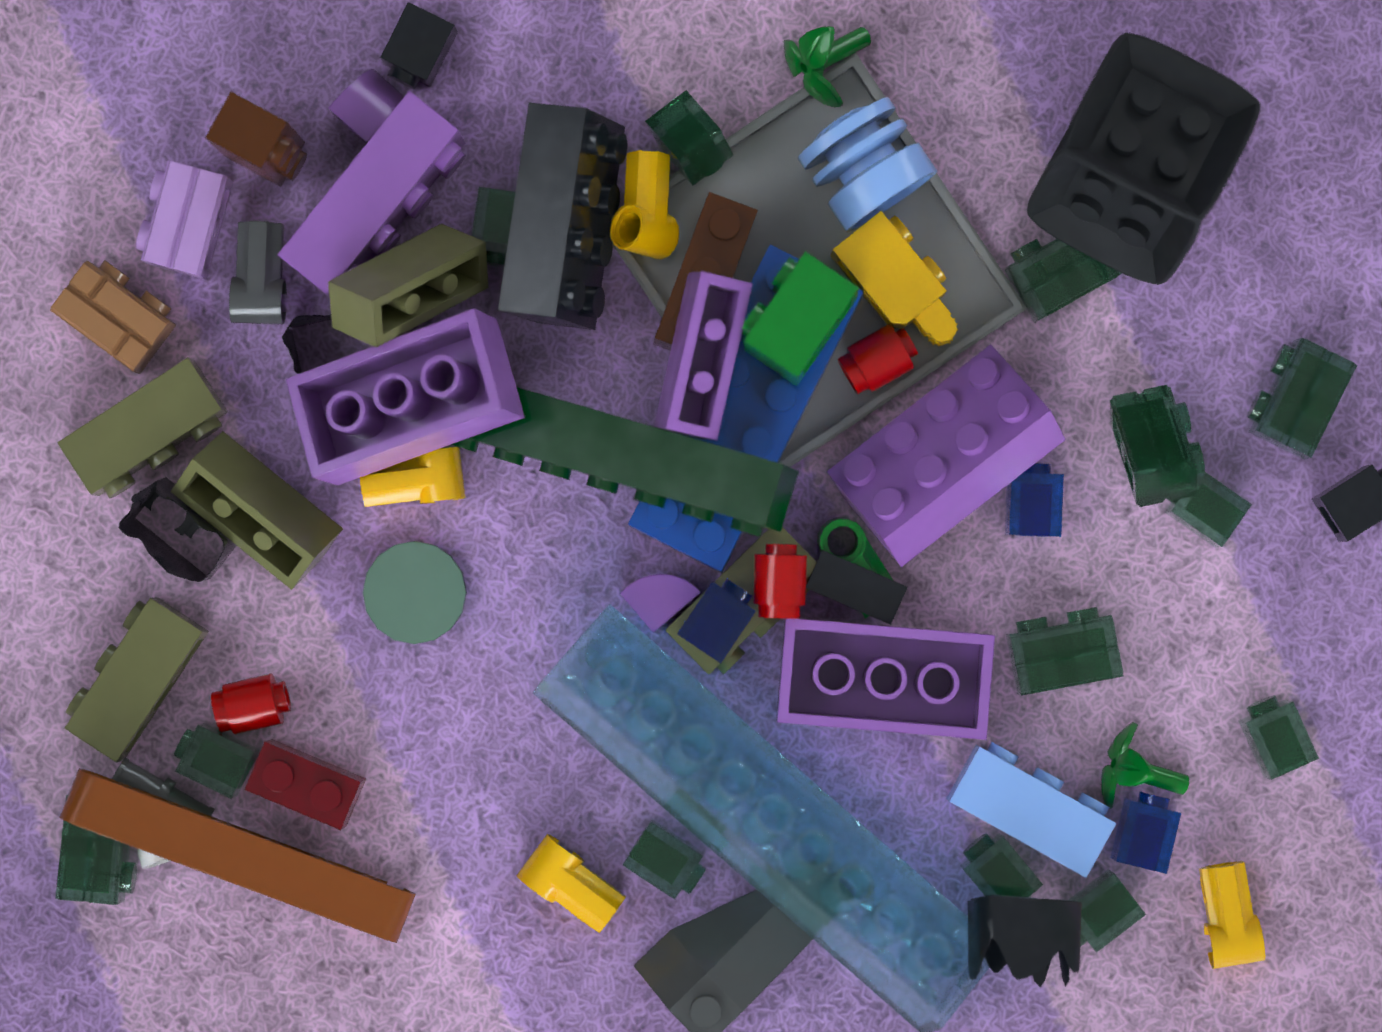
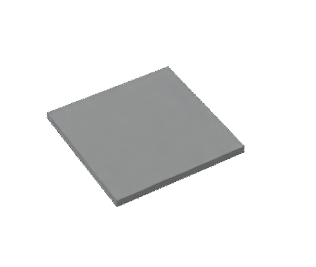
[609,53,1027,467]

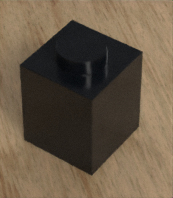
[380,2,458,89]
[1312,464,1382,542]

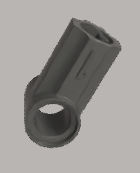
[229,221,287,325]

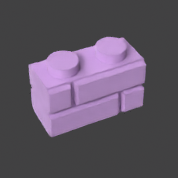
[136,160,233,280]

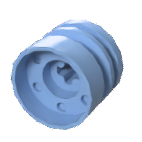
[798,97,937,233]

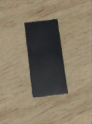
[806,550,908,625]

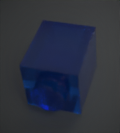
[1005,463,1064,537]
[677,579,756,663]
[1110,791,1181,874]

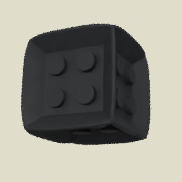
[1027,33,1261,285]

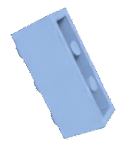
[946,742,1117,878]

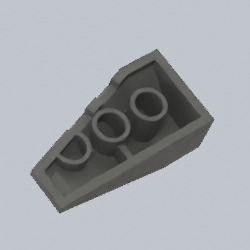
[634,860,854,1032]

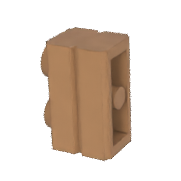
[50,260,176,374]

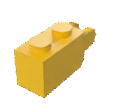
[830,211,959,348]

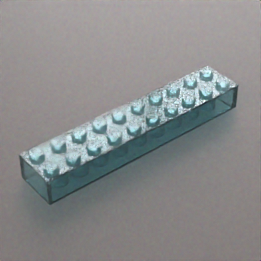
[533,604,989,1032]

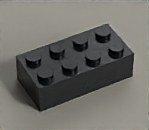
[498,102,628,330]

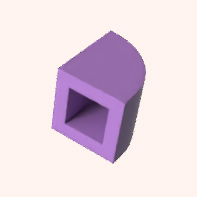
[328,69,404,144]
[620,574,701,633]

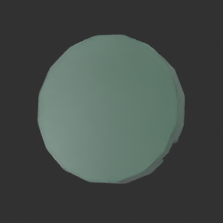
[363,541,467,644]

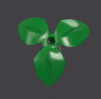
[783,26,871,107]
[1101,722,1189,809]

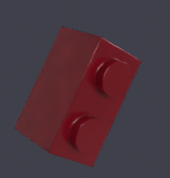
[244,739,366,830]

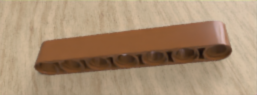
[59,768,416,943]

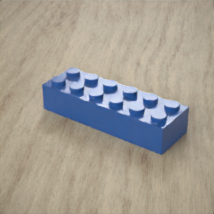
[628,244,864,573]

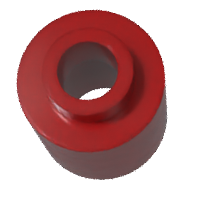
[837,324,918,395]
[753,544,807,619]
[211,673,291,735]

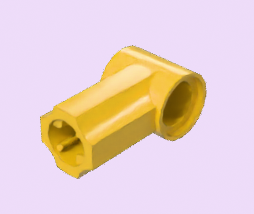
[610,150,680,260]
[360,447,466,507]
[516,834,626,933]
[1199,861,1266,969]

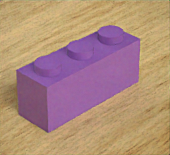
[653,271,753,440]

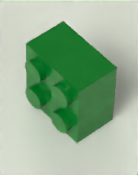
[741,251,859,386]

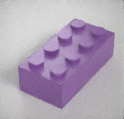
[277,91,466,296]
[286,309,525,485]
[827,344,1066,567]
[776,618,995,740]

